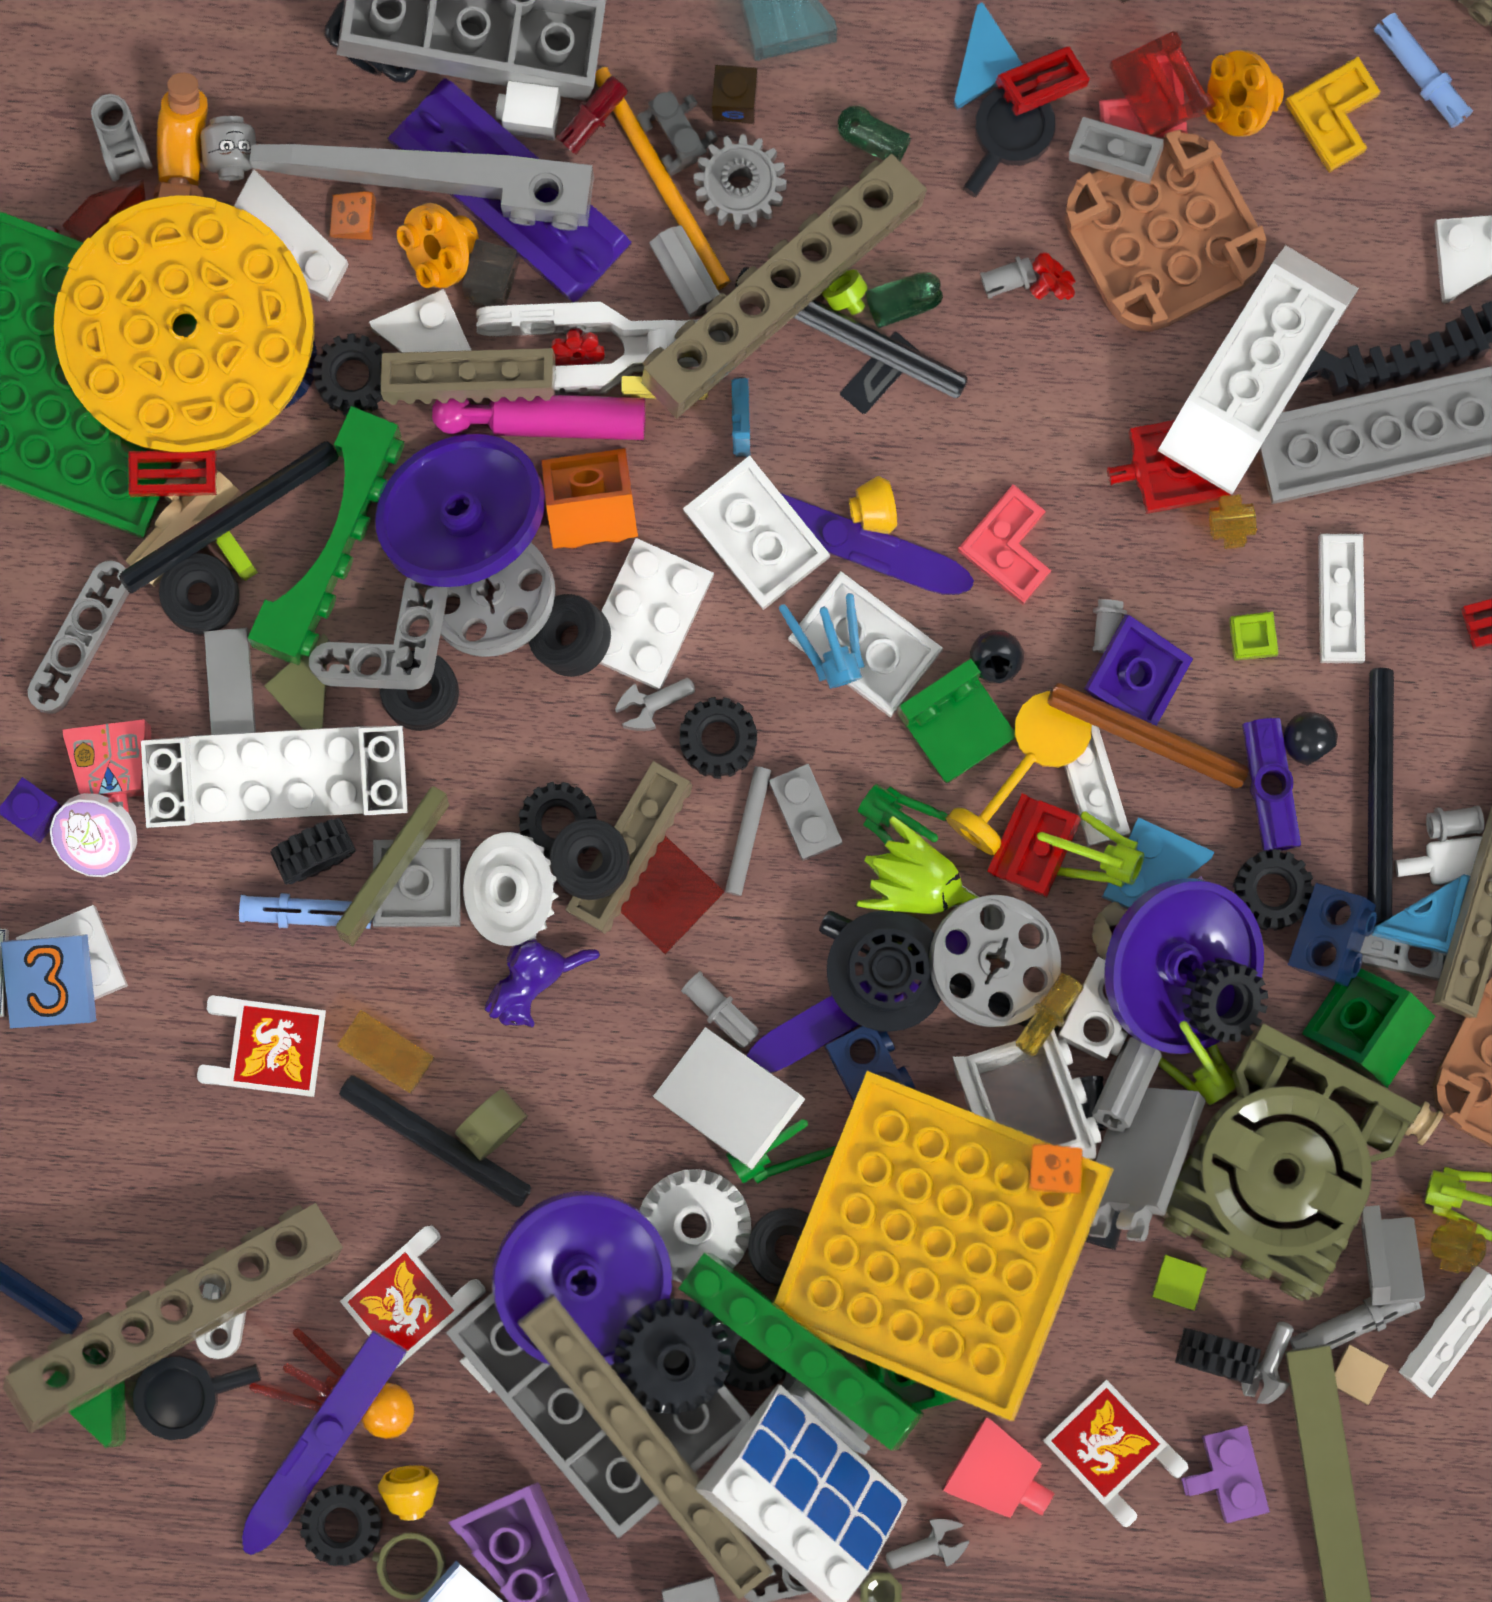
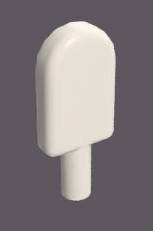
[1395,836,1482,885]

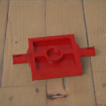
[1107,420,1231,514]

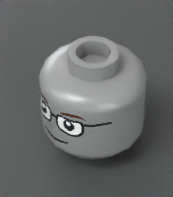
[201,116,256,181]

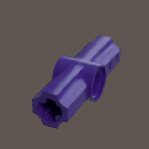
[1242,718,1301,852]

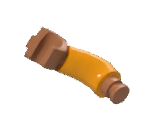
[153,72,208,199]

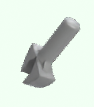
[615,678,695,731]
[1241,1321,1294,1404]
[886,1518,969,1569]

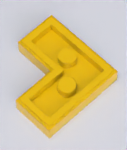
[1285,57,1381,172]

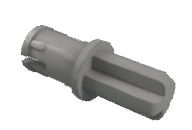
[681,971,759,1048]

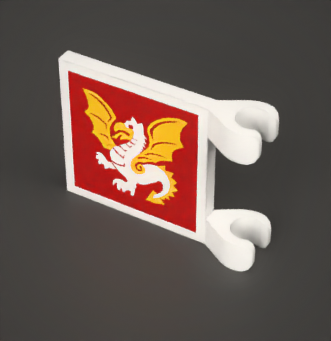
[197,995,326,1097]
[340,1225,486,1368]
[1043,1380,1188,1527]

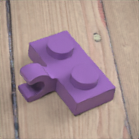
[1181,1425,1270,1523]

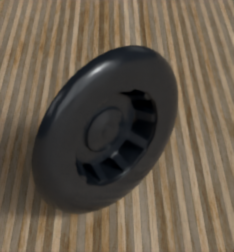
[827,910,941,1032]

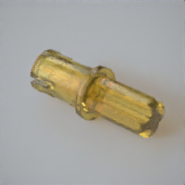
[1016,973,1084,1057]

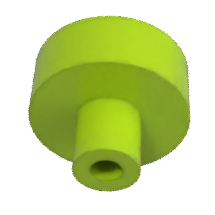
[822,270,868,315]

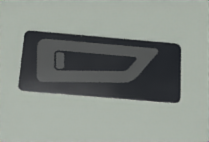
[840,332,920,414]

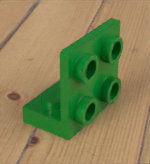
[898,658,1015,783]

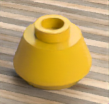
[849,476,897,534]
[378,1465,439,1521]

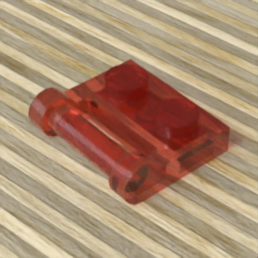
[1109,31,1216,137]

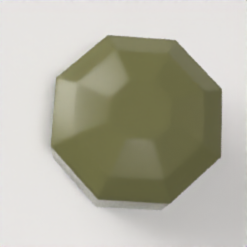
[860,1572,902,1602]

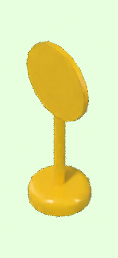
[946,691,1092,855]

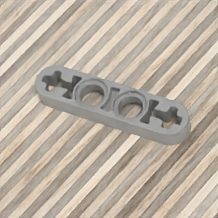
[28,561,129,714]

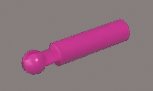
[432,395,645,440]

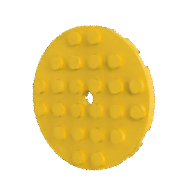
[54,195,314,452]

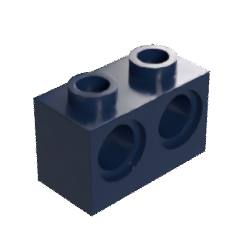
[1288,883,1377,987]
[825,1026,916,1104]

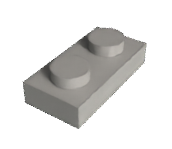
[1069,117,1164,184]
[769,763,843,861]

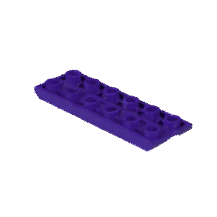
[387,78,632,303]

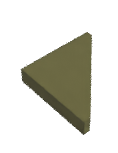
[264,634,329,730]

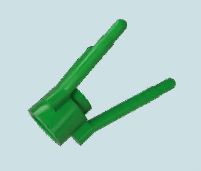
[858,784,948,844]
[726,1119,837,1184]

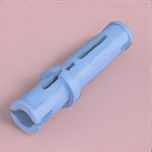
[1374,13,1473,128]
[239,893,372,929]

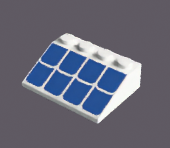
[695,1385,908,1602]

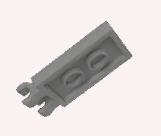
[1088,1088,1206,1242]

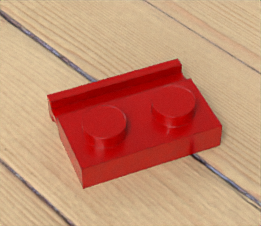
[987,793,1082,898]

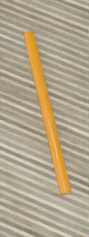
[595,67,731,290]

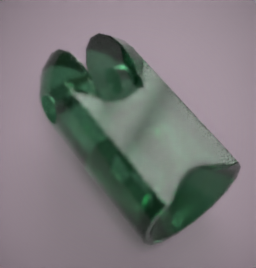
[837,105,911,162]
[865,271,943,329]

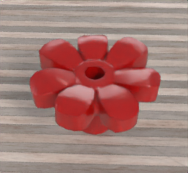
[1030,252,1076,301]
[551,328,605,367]

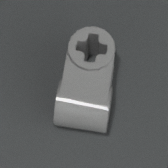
[91,94,153,182]

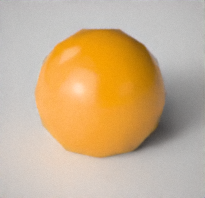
[361,1382,415,1439]

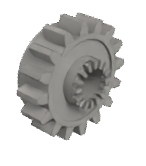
[694,134,787,230]

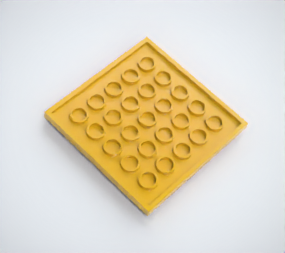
[774,1071,1113,1421]

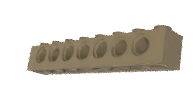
[641,154,927,419]
[2,1203,343,1434]

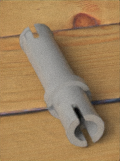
[1289,1296,1421,1350]

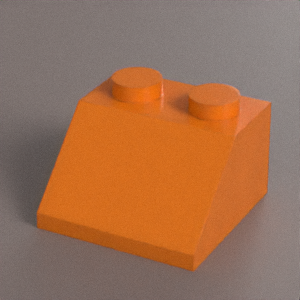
[541,448,638,549]

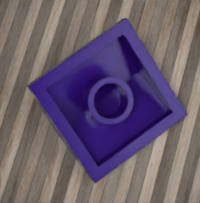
[1084,614,1193,726]

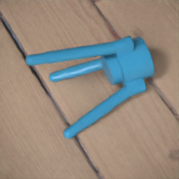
[779,593,865,689]

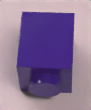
[0,777,62,843]

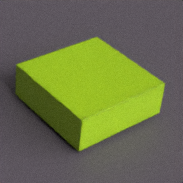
[216,531,258,581]
[1229,612,1279,661]
[1151,1255,1207,1311]

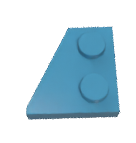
[1102,817,1214,909]

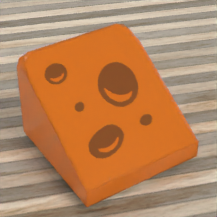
[330,191,376,240]
[1030,1144,1083,1194]

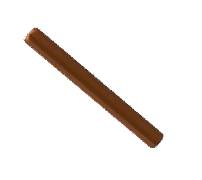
[1047,683,1249,788]

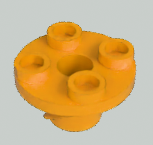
[1204,50,1284,137]
[397,203,479,288]

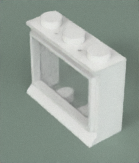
[953,1026,1101,1160]

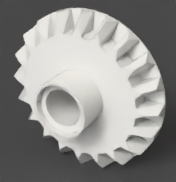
[463,832,558,946]
[640,1169,751,1282]

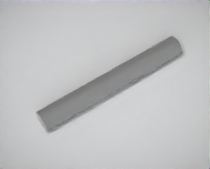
[725,766,771,896]

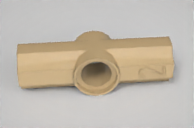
[125,470,241,587]

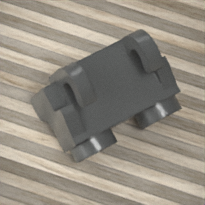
[636,91,718,176]

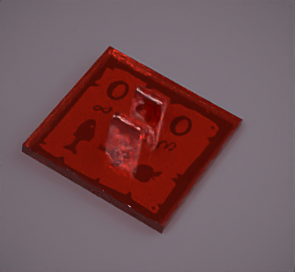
[621,836,725,955]

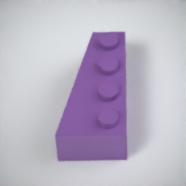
[449,1482,590,1602]

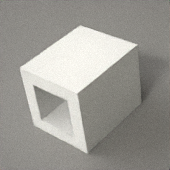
[496,81,561,141]

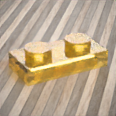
[337,1010,435,1094]

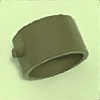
[455,1089,528,1160]
[372,1532,447,1600]

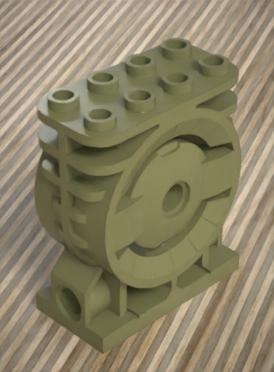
[1160,1023,1421,1301]

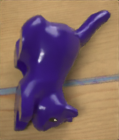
[484,939,600,1027]

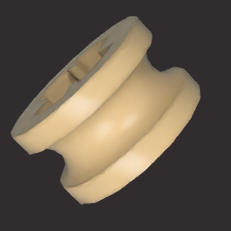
[1405,1101,1444,1146]

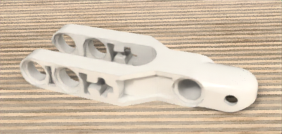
[476,302,730,396]

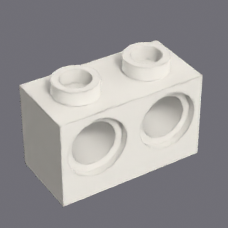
[1057,957,1128,1061]

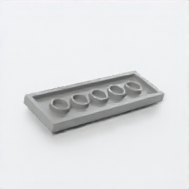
[1258,366,1492,504]

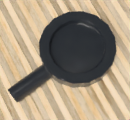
[963,85,1055,198]
[133,1356,261,1440]

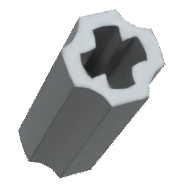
[649,225,720,318]
[1092,1037,1162,1132]

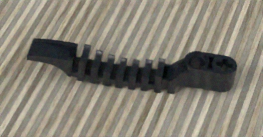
[1300,301,1492,397]

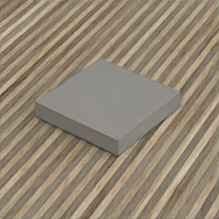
[373,839,461,927]

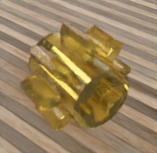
[1209,494,1257,549]
[1431,1218,1487,1274]

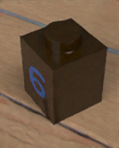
[712,65,758,124]

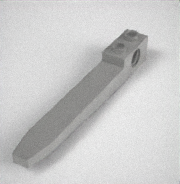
[250,144,594,230]

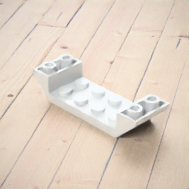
[1158,245,1359,495]
[141,726,408,828]

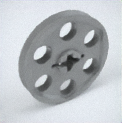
[427,543,555,657]
[929,895,1061,1027]

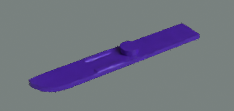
[780,493,974,595]
[747,930,967,1073]
[242,1330,407,1555]

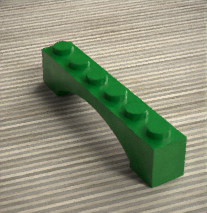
[248,406,404,666]
[678,1253,924,1451]

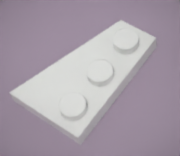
[234,169,349,302]

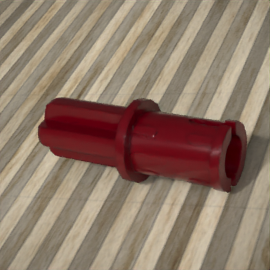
[556,76,628,155]

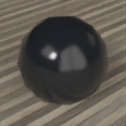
[970,630,1024,683]
[1284,712,1338,766]

